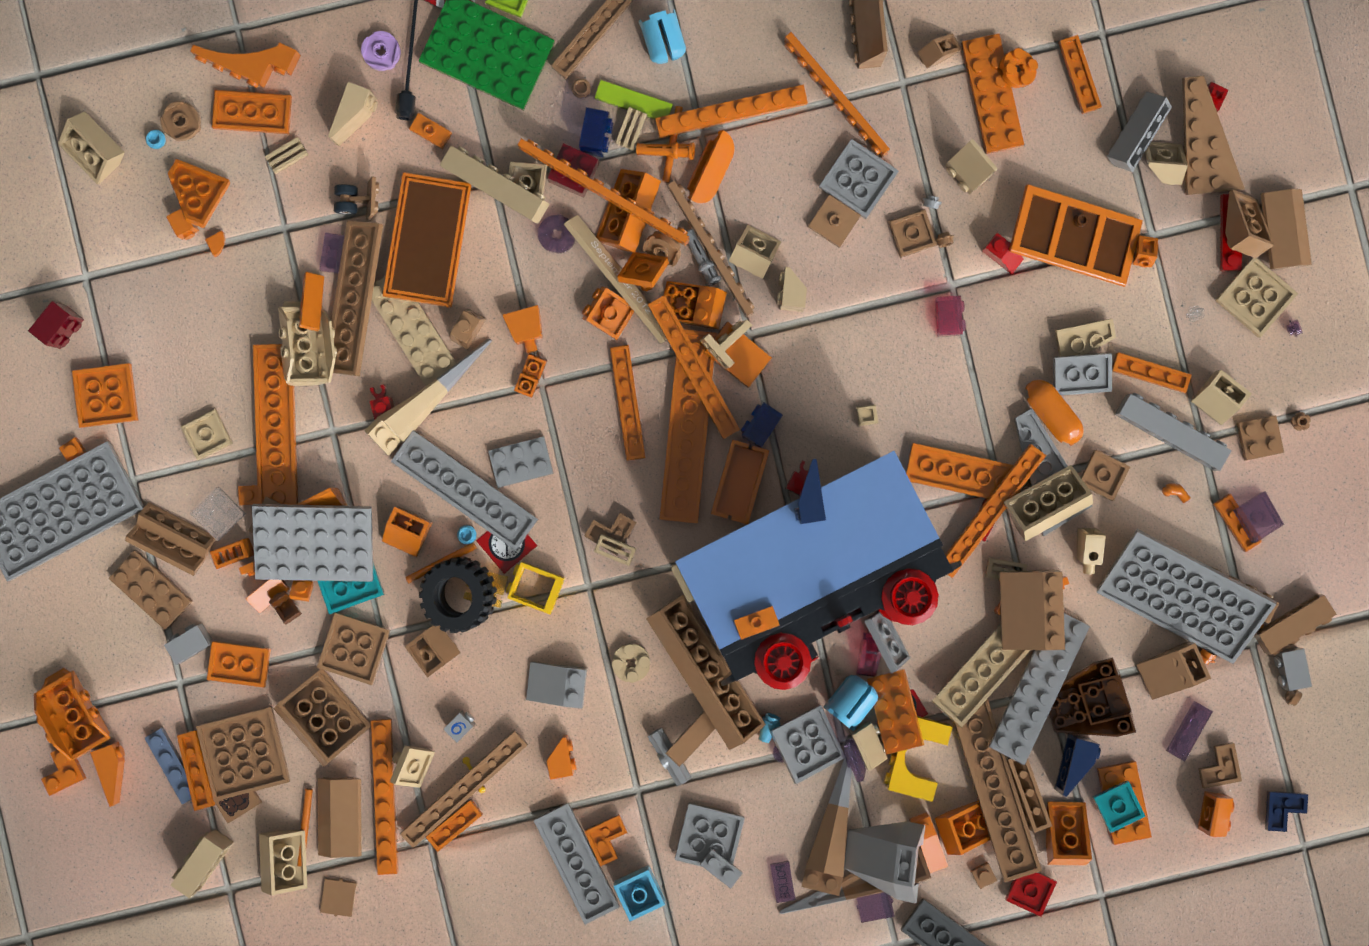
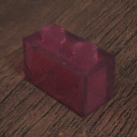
[935,296,966,337]

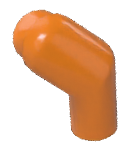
[1162,483,1191,503]

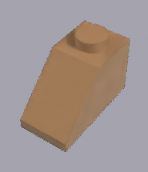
[917,33,962,68]

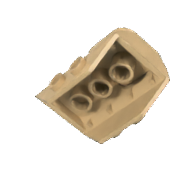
[278,301,337,386]

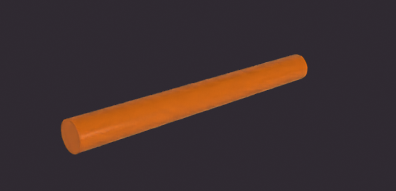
[662,106,683,183]
[405,542,477,584]
[297,788,313,867]

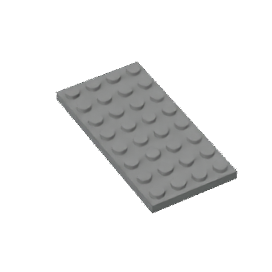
[0,441,144,581]
[1097,529,1277,664]

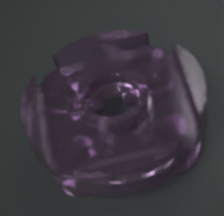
[538,215,575,254]

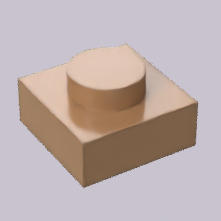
[970,862,997,889]

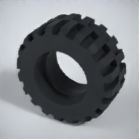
[419,557,497,633]

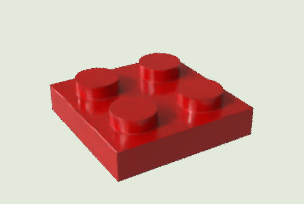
[1005,872,1057,917]

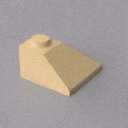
[1145,142,1188,185]

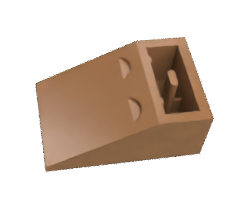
[1136,641,1211,700]

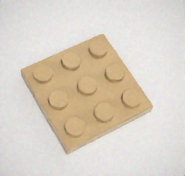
[1215,257,1298,338]

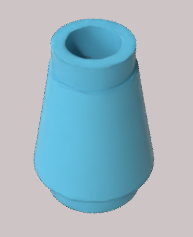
[759,713,781,743]

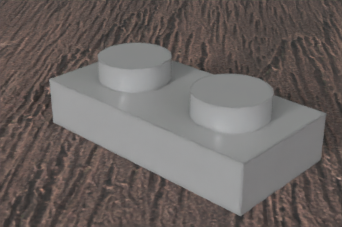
[700,848,743,889]

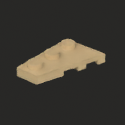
[1055,318,1116,356]

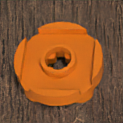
[1000,48,1038,88]

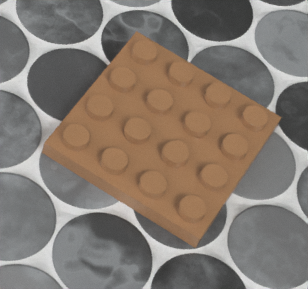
[196,706,291,801]

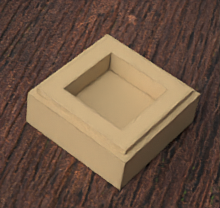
[856,404,878,426]

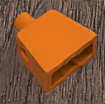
[503,305,543,353]

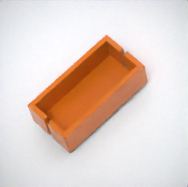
[710,440,770,525]

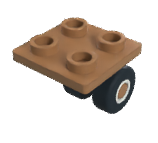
[334,176,379,221]

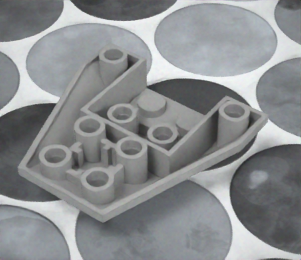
[844,821,925,903]

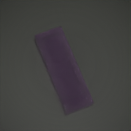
[1166,701,1213,762]

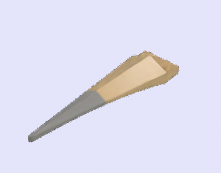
[365,338,492,456]

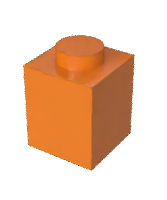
[166,209,199,240]

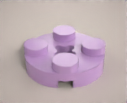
[361,31,401,71]

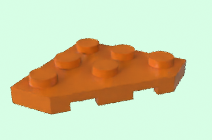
[167,159,230,228]

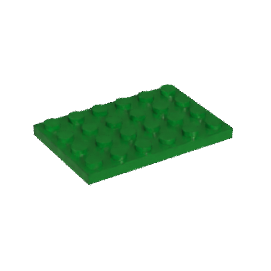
[419,0,555,111]

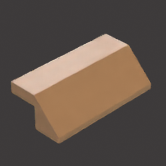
[1260,189,1312,269]
[125,502,216,576]
[1006,756,1052,833]
[318,777,362,858]

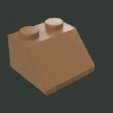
[405,625,461,678]

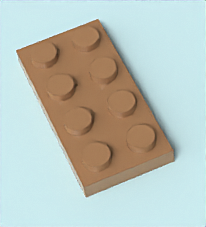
[108,550,193,630]

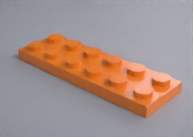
[961,33,1024,154]
[906,443,1021,499]

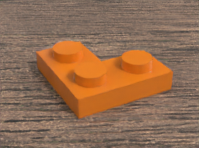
[41,750,86,796]
[584,814,628,867]

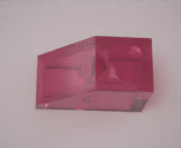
[856,632,881,677]

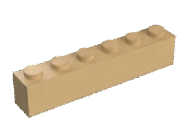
[439,146,550,224]

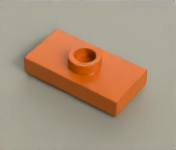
[409,113,452,150]
[734,606,780,640]

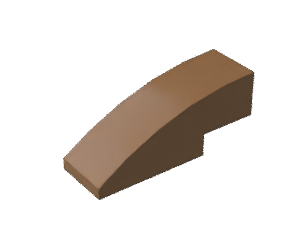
[665,711,715,767]

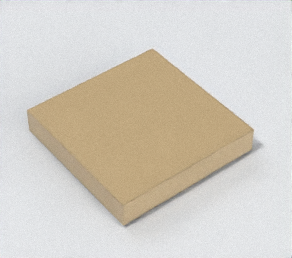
[180,409,233,461]

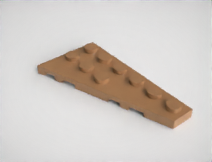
[1182,76,1245,195]

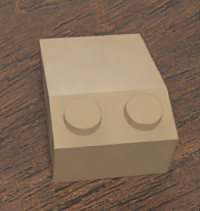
[328,82,378,146]
[945,139,998,195]

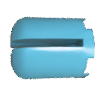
[639,9,686,64]
[823,675,878,732]

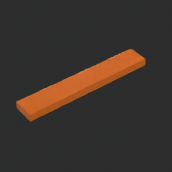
[610,345,646,461]

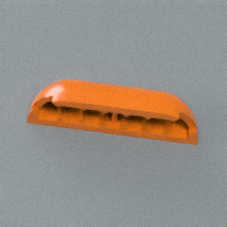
[687,130,734,203]
[1025,380,1083,446]

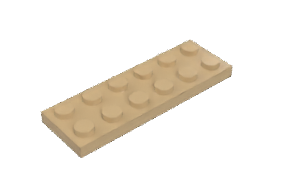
[372,276,457,386]
[932,624,1030,728]

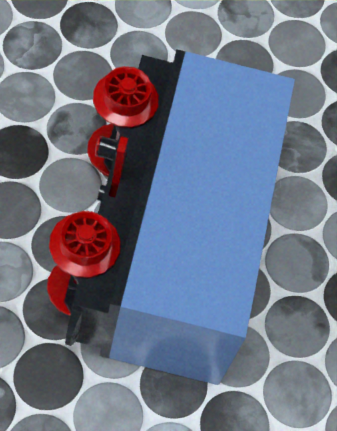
[675,451,962,690]

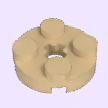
[612,644,650,683]

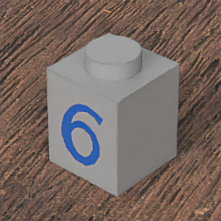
[443,711,475,743]

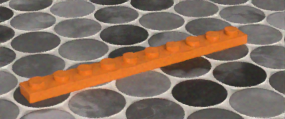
[518,138,690,246]

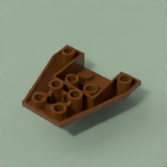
[1049,657,1136,737]

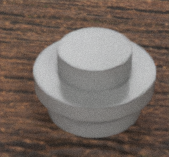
[922,195,942,209]

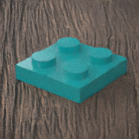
[1092,780,1146,833]

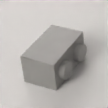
[164,623,213,665]
[1274,647,1312,691]

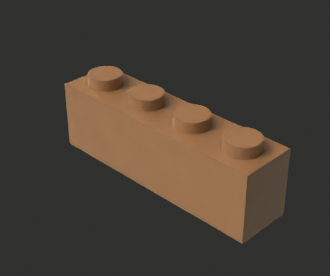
[1254,594,1337,655]

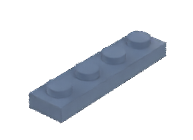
[145,728,191,804]

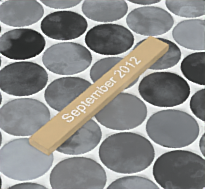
[564,215,667,344]

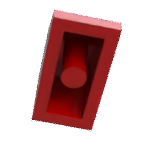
[982,233,1024,275]

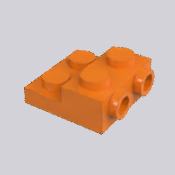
[582,286,634,340]

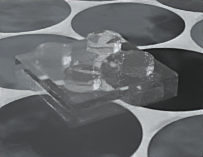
[190,487,246,541]

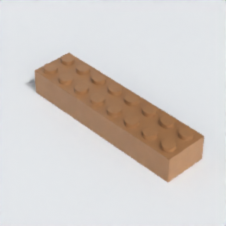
[646,595,766,750]

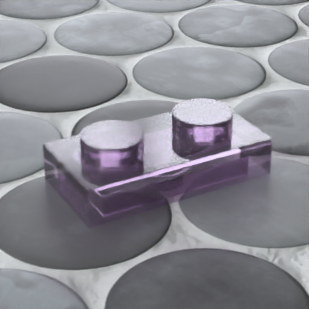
[319,233,345,274]

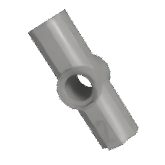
[648,727,691,786]

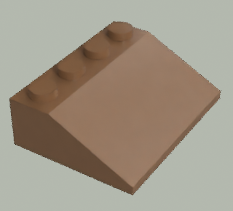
[848,0,888,69]
[999,570,1065,650]
[274,669,371,767]

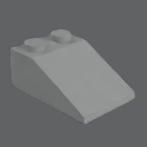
[526,662,587,709]

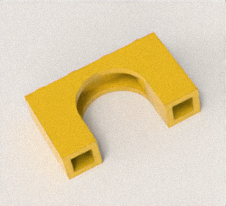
[884,716,952,802]

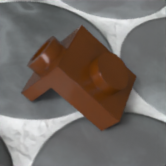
[269,591,302,625]

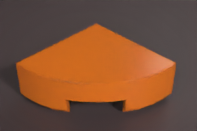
[205,231,226,257]

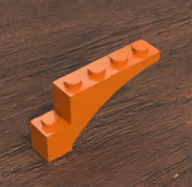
[190,42,301,88]

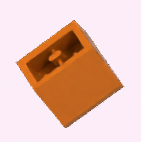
[382,507,433,557]

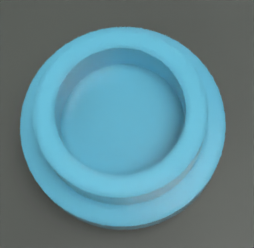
[146,130,166,149]
[457,525,477,544]

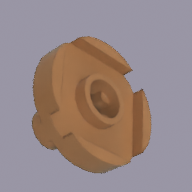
[161,101,201,141]
[643,231,681,268]

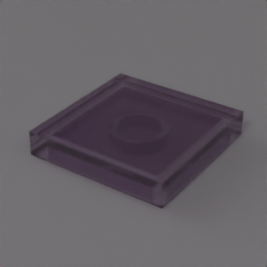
[1233,491,1284,543]

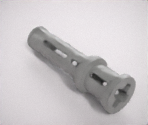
[687,229,722,286]

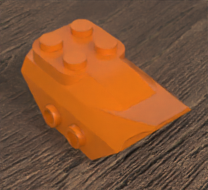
[34,668,110,761]

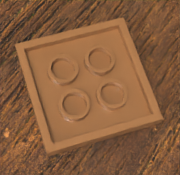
[317,612,391,685]

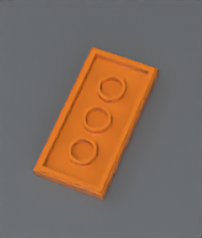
[212,90,292,134]

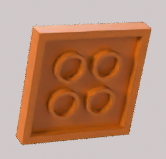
[72,363,139,428]

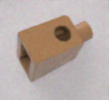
[450,309,486,350]

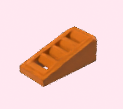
[210,538,254,569]

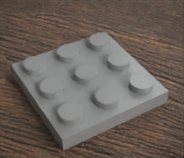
[819,139,899,219]
[770,705,846,784]
[675,802,745,867]

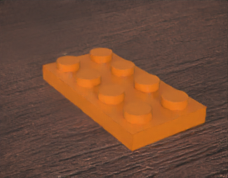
[867,669,924,755]
[1097,761,1152,845]

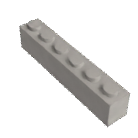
[1115,393,1231,471]

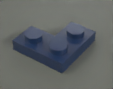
[1265,791,1308,832]

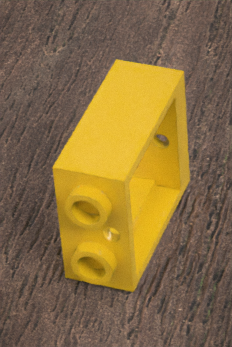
[506,561,565,615]

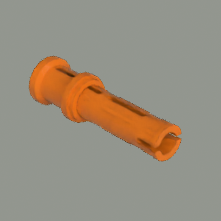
[636,142,695,160]

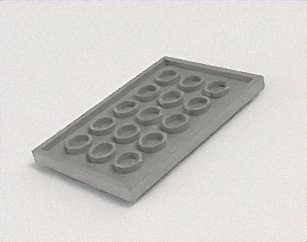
[252,504,373,582]

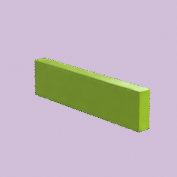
[595,80,673,119]

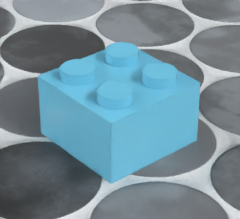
[613,865,665,921]

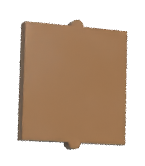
[320,878,357,917]

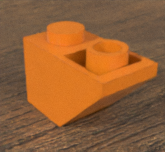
[547,735,577,780]

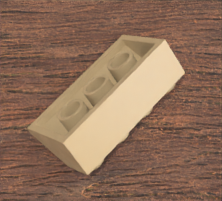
[1004,465,1093,541]

